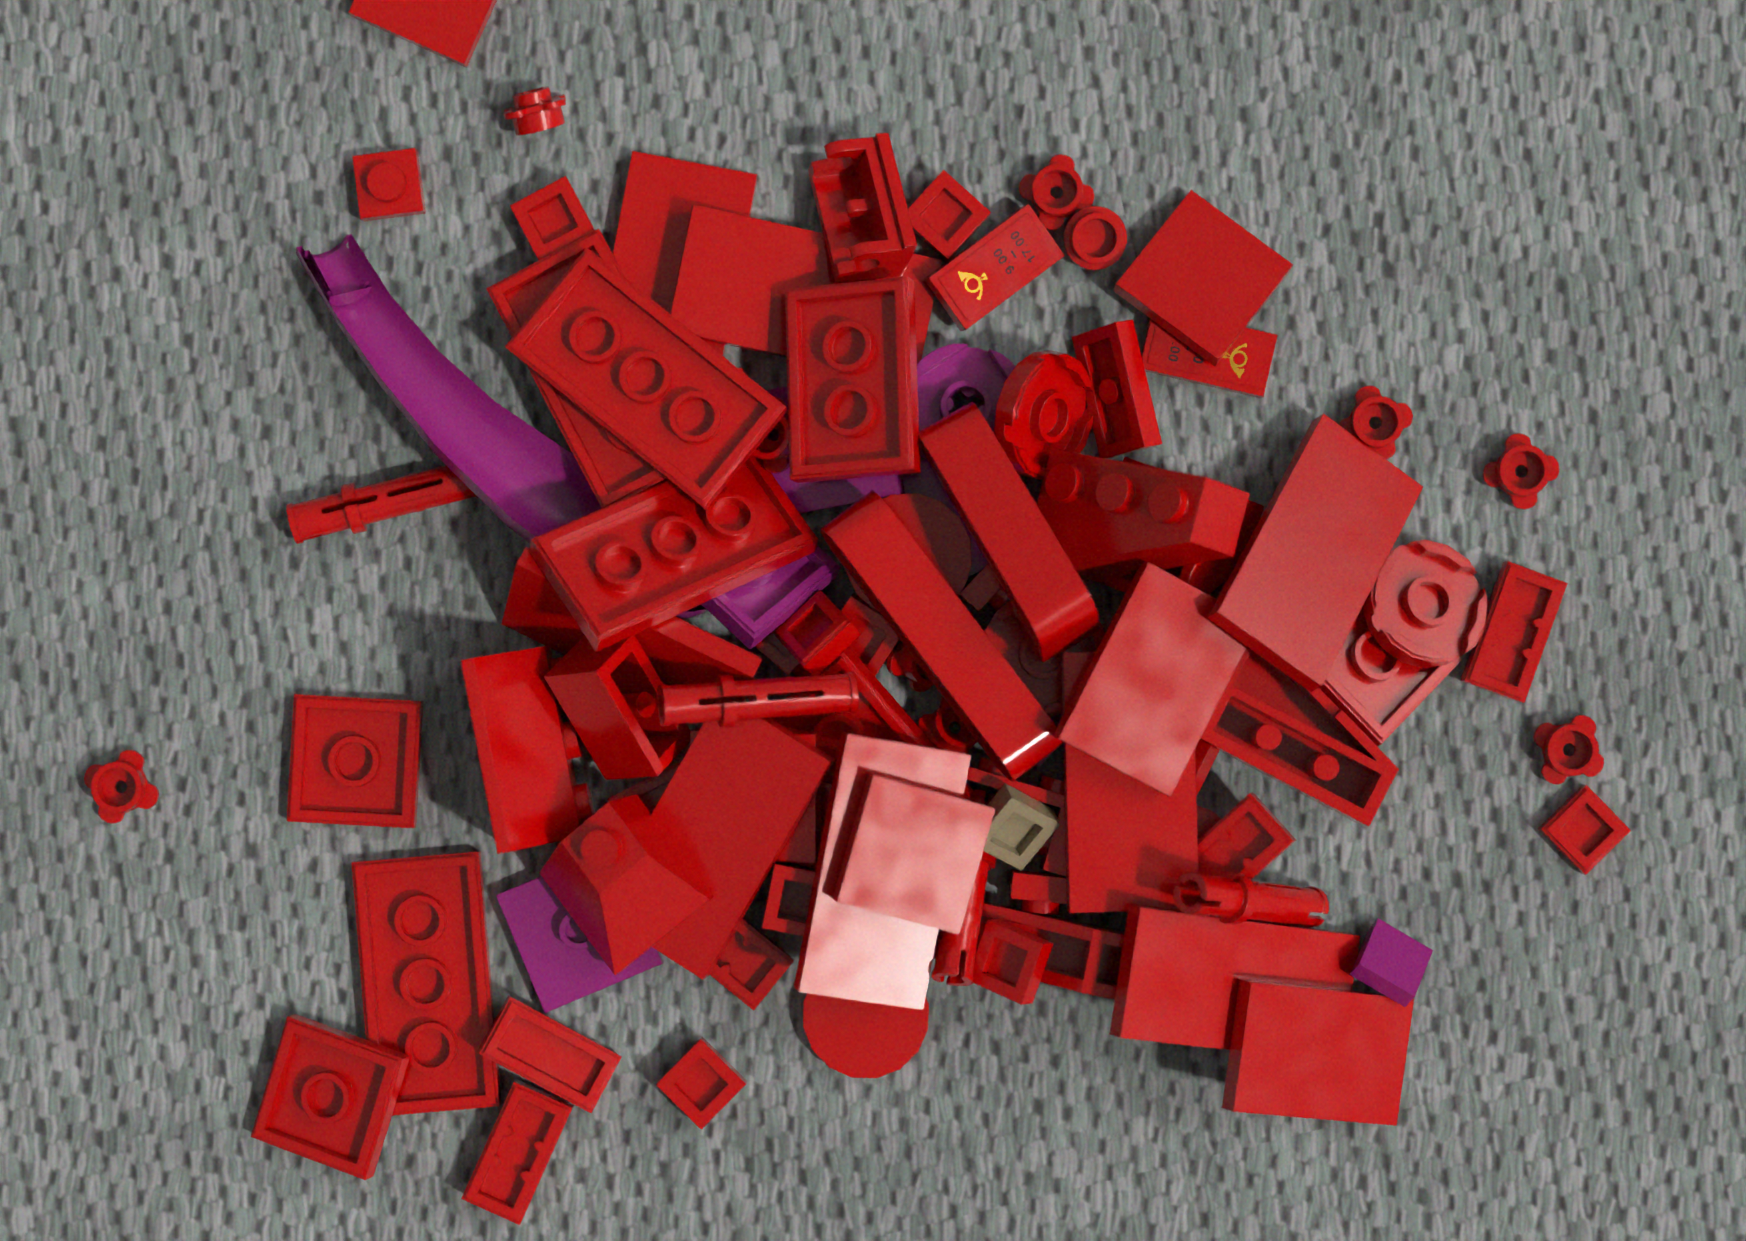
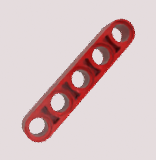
[820,490,1064,782]

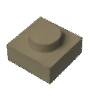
[984,783,1061,871]

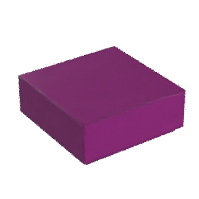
[1350,918,1433,1007]

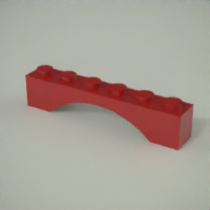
[762,862,1125,1000]

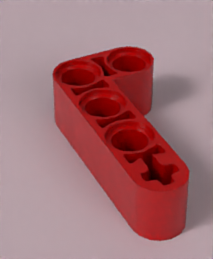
[918,402,1099,663]

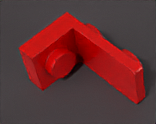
[967,757,1067,877]

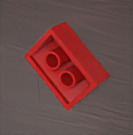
[461,646,594,854]

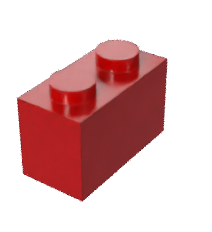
[544,635,690,780]

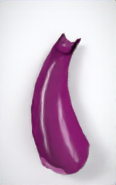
[296,234,707,618]

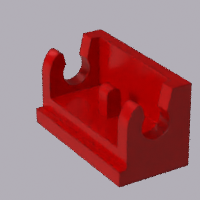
[808,133,917,283]

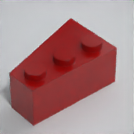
[1037,448,1250,580]
[1200,647,1399,826]

